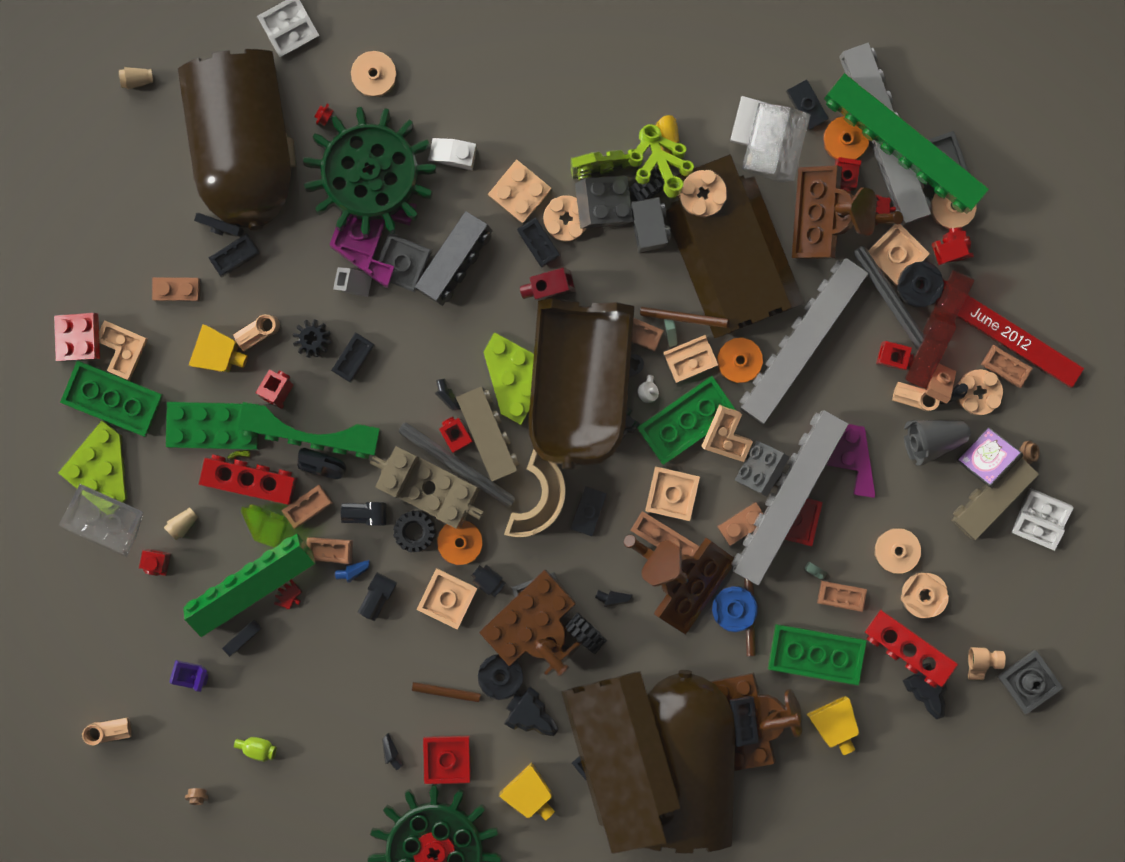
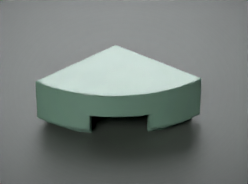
[664,319,678,347]
[804,562,827,580]

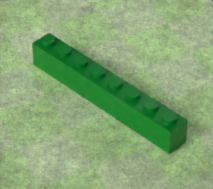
[824,73,989,214]

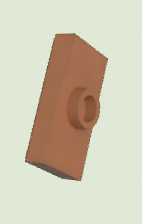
[632,318,664,352]
[981,345,1033,388]
[926,362,956,404]
[282,485,332,529]
[307,537,353,564]
[817,581,867,612]

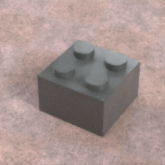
[575,176,633,229]
[631,198,671,253]

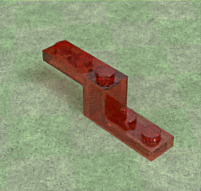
[905,270,975,389]

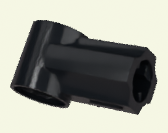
[341,502,387,526]
[358,572,397,621]

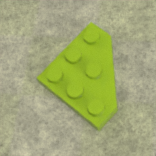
[571,149,638,181]
[483,332,534,425]
[58,420,127,517]

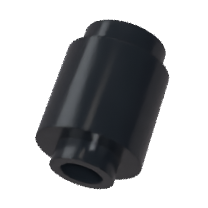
[471,564,506,597]

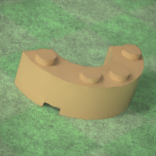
[504,449,565,537]

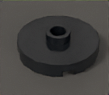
[897,262,944,307]
[478,654,523,700]

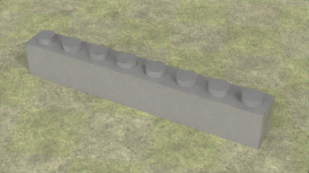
[839,42,932,226]
[739,258,868,424]
[731,410,848,585]

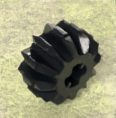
[293,319,332,358]

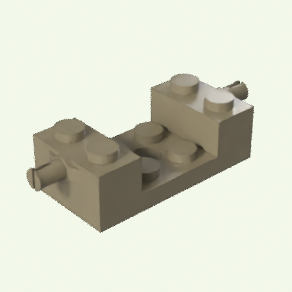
[370,446,484,529]

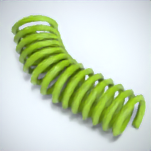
[227,450,250,460]

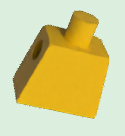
[189,324,248,373]
[807,696,859,755]
[499,762,555,821]

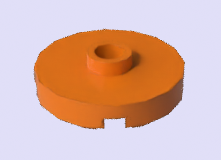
[823,116,869,160]
[717,338,763,383]
[437,520,483,565]

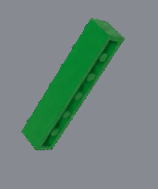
[183,534,315,637]

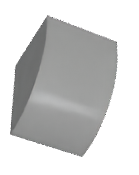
[333,267,372,297]

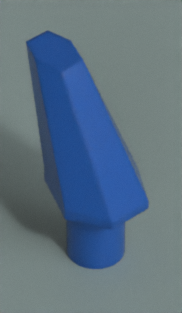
[335,560,370,583]

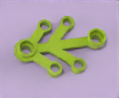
[628,124,694,198]

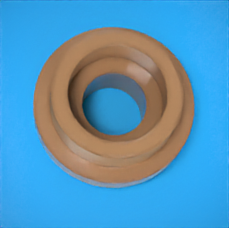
[1019,441,1040,464]
[185,788,209,805]

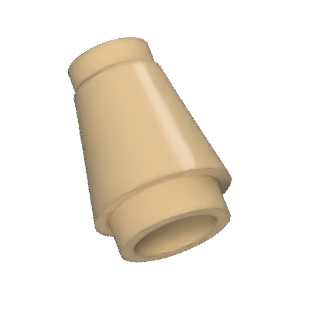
[119,67,153,90]
[164,507,199,540]

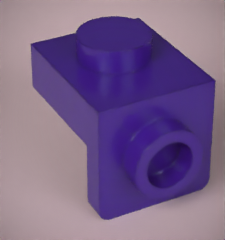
[169,660,208,692]

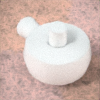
[638,375,659,403]

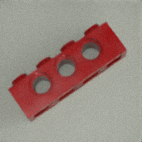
[198,454,297,505]
[865,610,959,689]

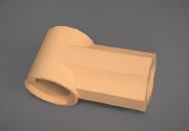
[233,314,280,351]
[892,382,940,411]
[82,717,131,745]

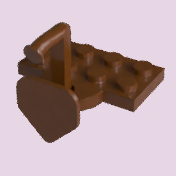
[792,165,903,259]
[623,535,734,635]
[479,570,582,676]
[711,672,802,771]

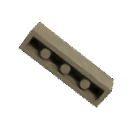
[456,387,520,482]
[951,458,1039,540]

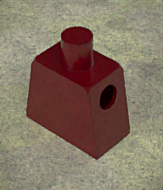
[520,267,576,301]

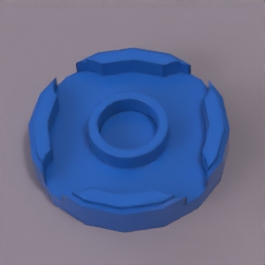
[712,586,758,632]

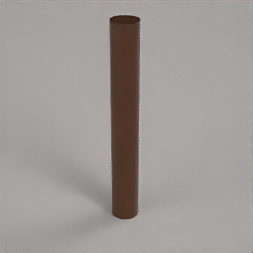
[412,682,481,702]

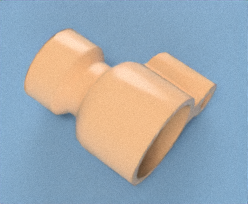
[968,647,1005,680]

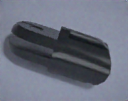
[297,447,347,479]

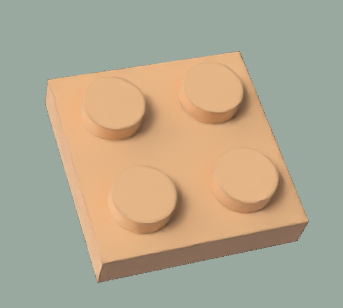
[488,159,552,224]
[868,224,930,286]
[645,466,700,521]
[416,568,477,630]

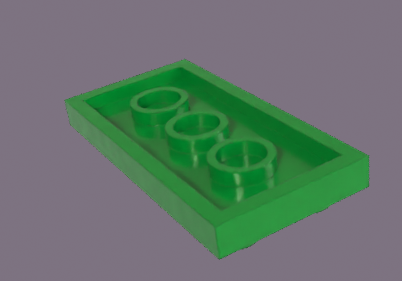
[60,360,163,437]
[637,376,736,465]
[166,402,260,450]
[767,624,867,686]

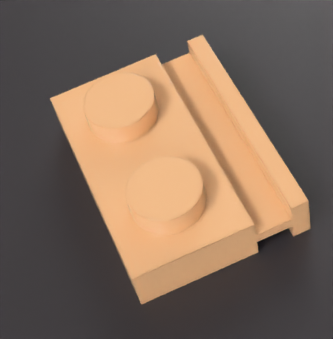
[663,335,718,383]

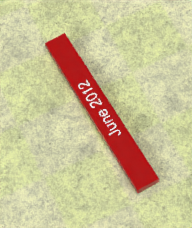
[919,279,1084,388]

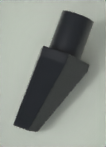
[435,378,461,411]
[940,383,968,404]
[595,590,632,607]
[382,733,403,771]

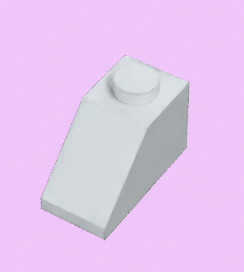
[428,138,477,171]

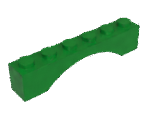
[237,402,380,459]

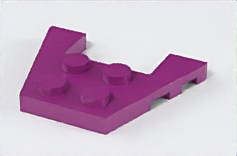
[329,203,417,288]
[826,424,875,498]

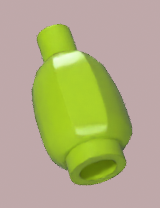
[234,737,277,762]

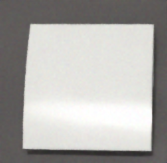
[257,0,319,57]
[730,96,784,154]
[1012,488,1073,551]

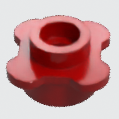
[314,103,334,126]

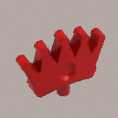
[875,195,896,225]
[274,579,302,609]

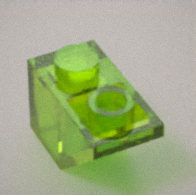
[241,504,288,548]

